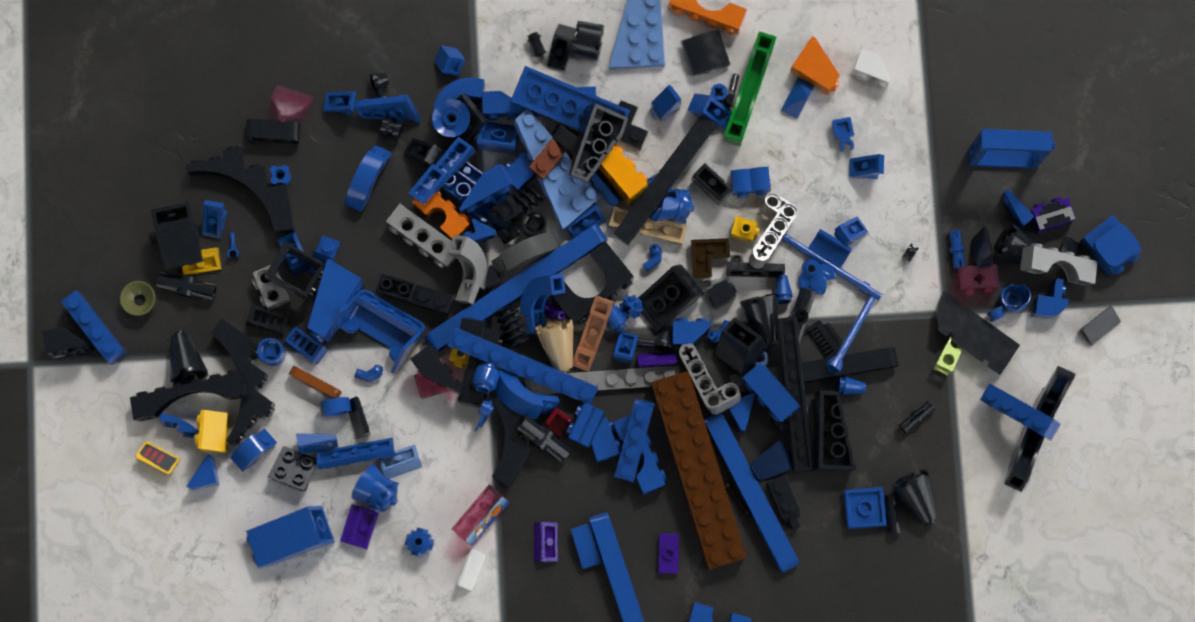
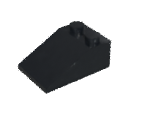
[638,264,705,332]

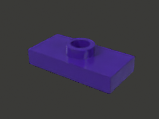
[659,534,679,574]

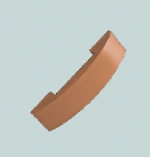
[573,295,614,372]

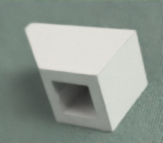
[852,49,891,88]

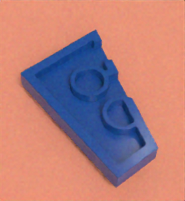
[354,95,421,123]

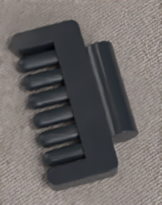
[807,320,843,358]

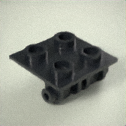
[268,446,317,492]

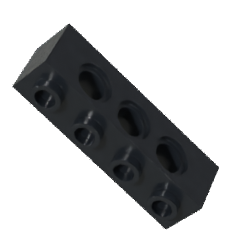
[457,328,504,409]

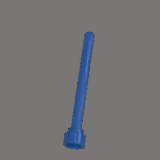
[826,296,875,374]

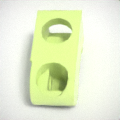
[933,336,962,376]

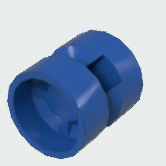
[257,338,286,367]

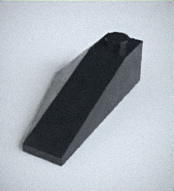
[569,103,628,182]

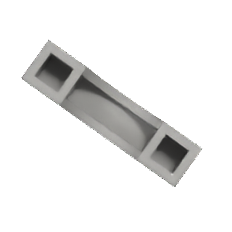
[1020,244,1097,286]

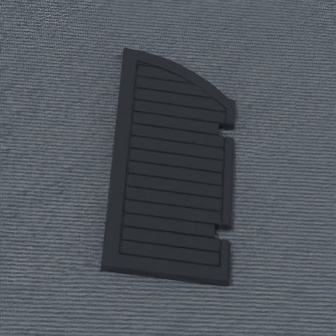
[936,291,1020,375]

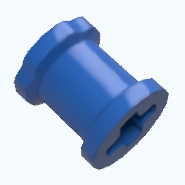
[710,84,728,104]

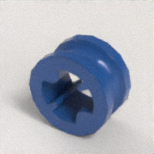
[987,306,1006,322]

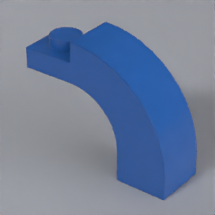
[433,78,485,110]
[344,146,392,212]
[520,274,565,333]
[494,368,559,419]

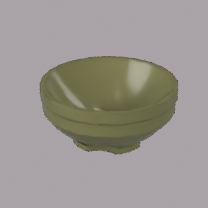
[120,281,156,316]

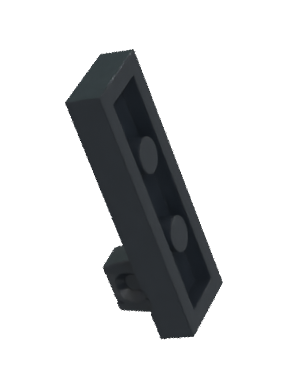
[726,255,785,278]

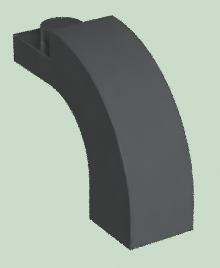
[491,231,560,278]

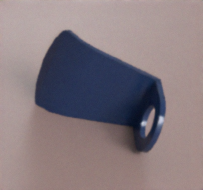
[750,440,793,482]

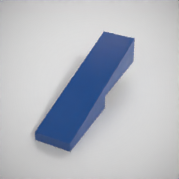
[409,137,476,205]

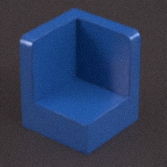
[434,45,465,76]

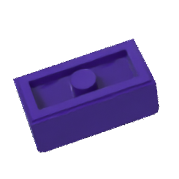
[637,352,677,368]
[534,522,558,562]

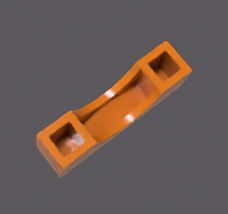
[668,0,747,35]

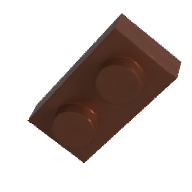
[528,139,566,180]

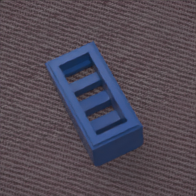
[1001,189,1034,229]
[277,232,310,275]
[284,326,328,365]
[296,433,338,455]

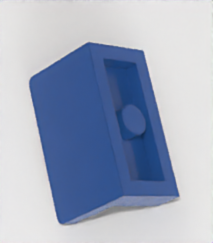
[808,229,852,268]

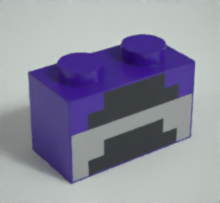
[1030,197,1076,234]

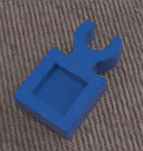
[831,117,854,152]

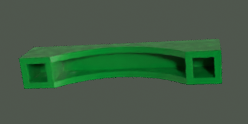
[723,31,777,147]

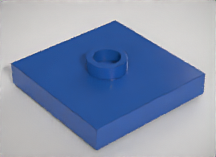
[844,487,887,529]

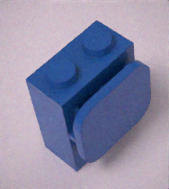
[1080,215,1143,277]

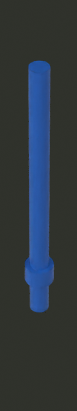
[782,234,883,301]

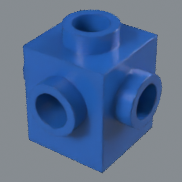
[405,528,434,557]

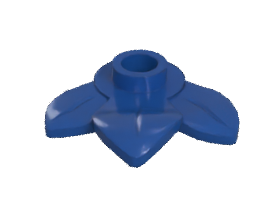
[798,259,836,295]
[474,398,494,431]

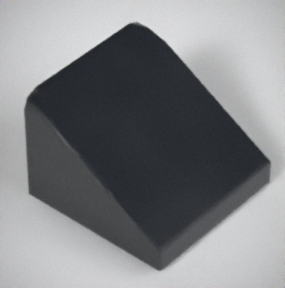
[1059,236,1082,256]
[485,266,500,291]
[460,317,485,338]

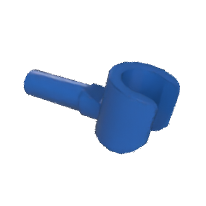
[227,233,240,259]

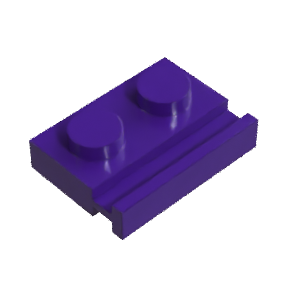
[340,504,379,550]

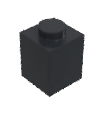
[706,280,737,310]

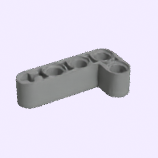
[749,193,798,269]
[679,343,741,414]

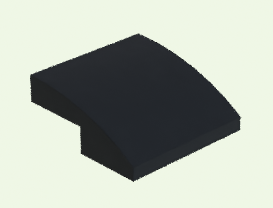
[681,30,731,76]

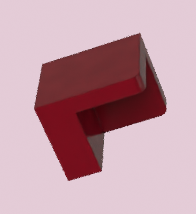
[545,408,572,437]

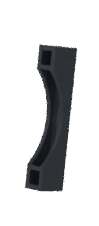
[130,370,250,422]

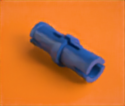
[949,230,966,270]

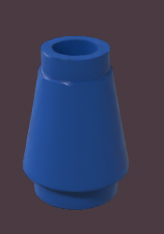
[775,275,793,304]
[836,376,866,395]

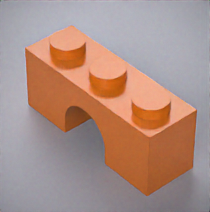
[412,190,470,241]

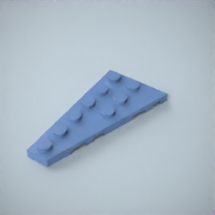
[609,0,665,70]
[513,109,602,231]

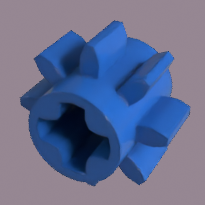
[619,295,643,319]

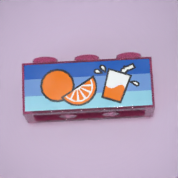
[451,484,510,547]

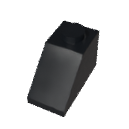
[547,24,576,71]
[403,138,445,168]

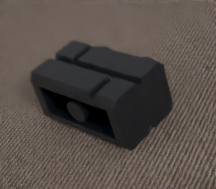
[691,163,733,206]

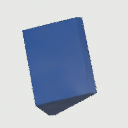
[477,122,519,155]

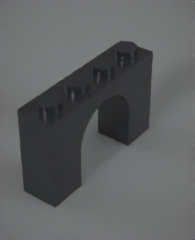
[550,241,634,326]

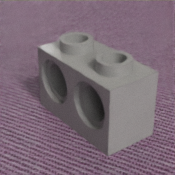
[252,265,291,310]

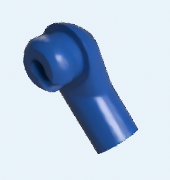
[707,320,730,343]
[354,364,383,382]

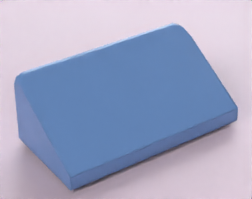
[379,445,422,479]

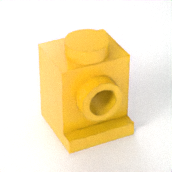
[730,216,760,243]
[449,348,470,369]

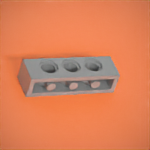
[386,204,457,269]

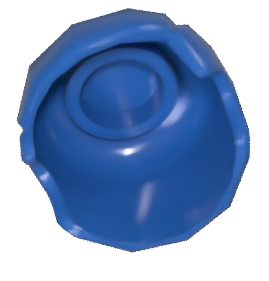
[1000,283,1031,312]

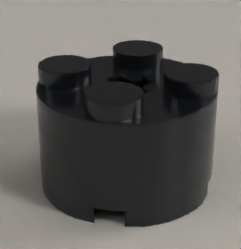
[572,21,604,62]

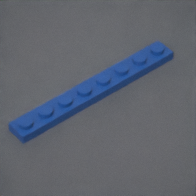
[448,327,598,405]

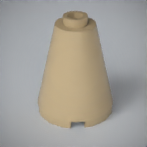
[535,319,573,373]

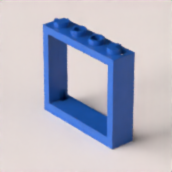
[968,129,1055,169]

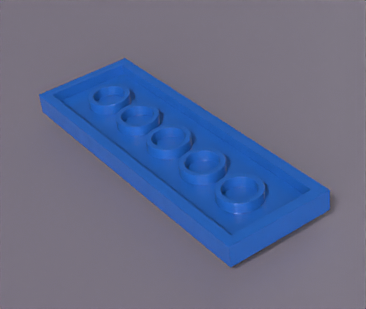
[510,66,630,144]

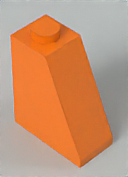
[790,36,840,95]

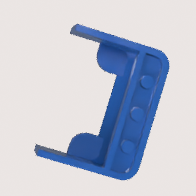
[328,289,425,373]

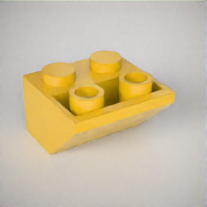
[195,410,230,454]

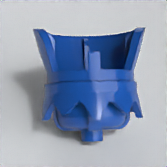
[650,188,694,224]
[351,465,399,513]

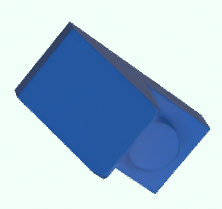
[323,91,356,116]
[849,154,885,179]
[202,200,227,239]
[834,216,868,246]
[461,218,497,244]
[309,235,341,274]

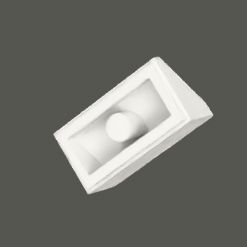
[457,549,485,591]

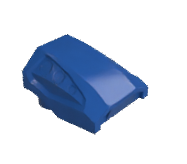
[439,162,483,206]

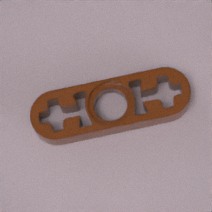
[289,366,342,399]

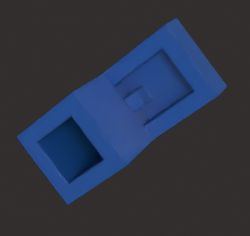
[1032,279,1069,319]
[230,429,277,472]

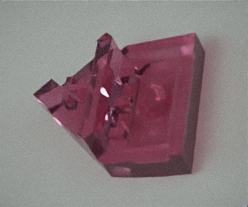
[271,85,314,122]

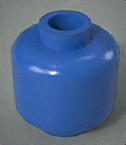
[472,363,500,393]

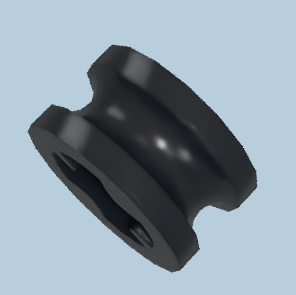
[902,243,919,262]

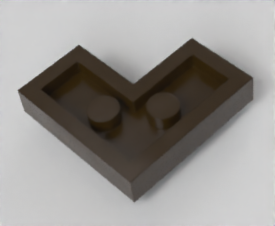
[691,238,730,279]

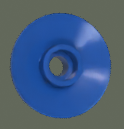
[432,99,470,137]

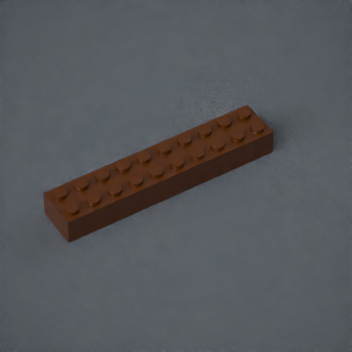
[650,371,747,570]

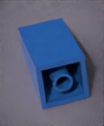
[307,259,365,343]
[246,506,335,568]

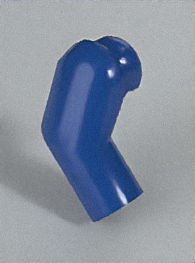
[642,244,662,272]

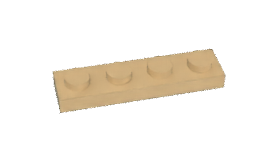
[609,207,687,245]

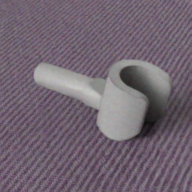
[703,276,729,290]

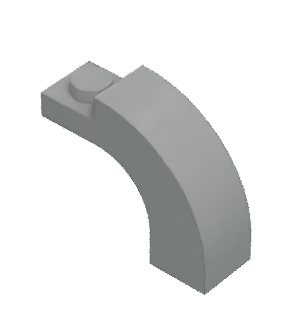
[448,235,488,304]

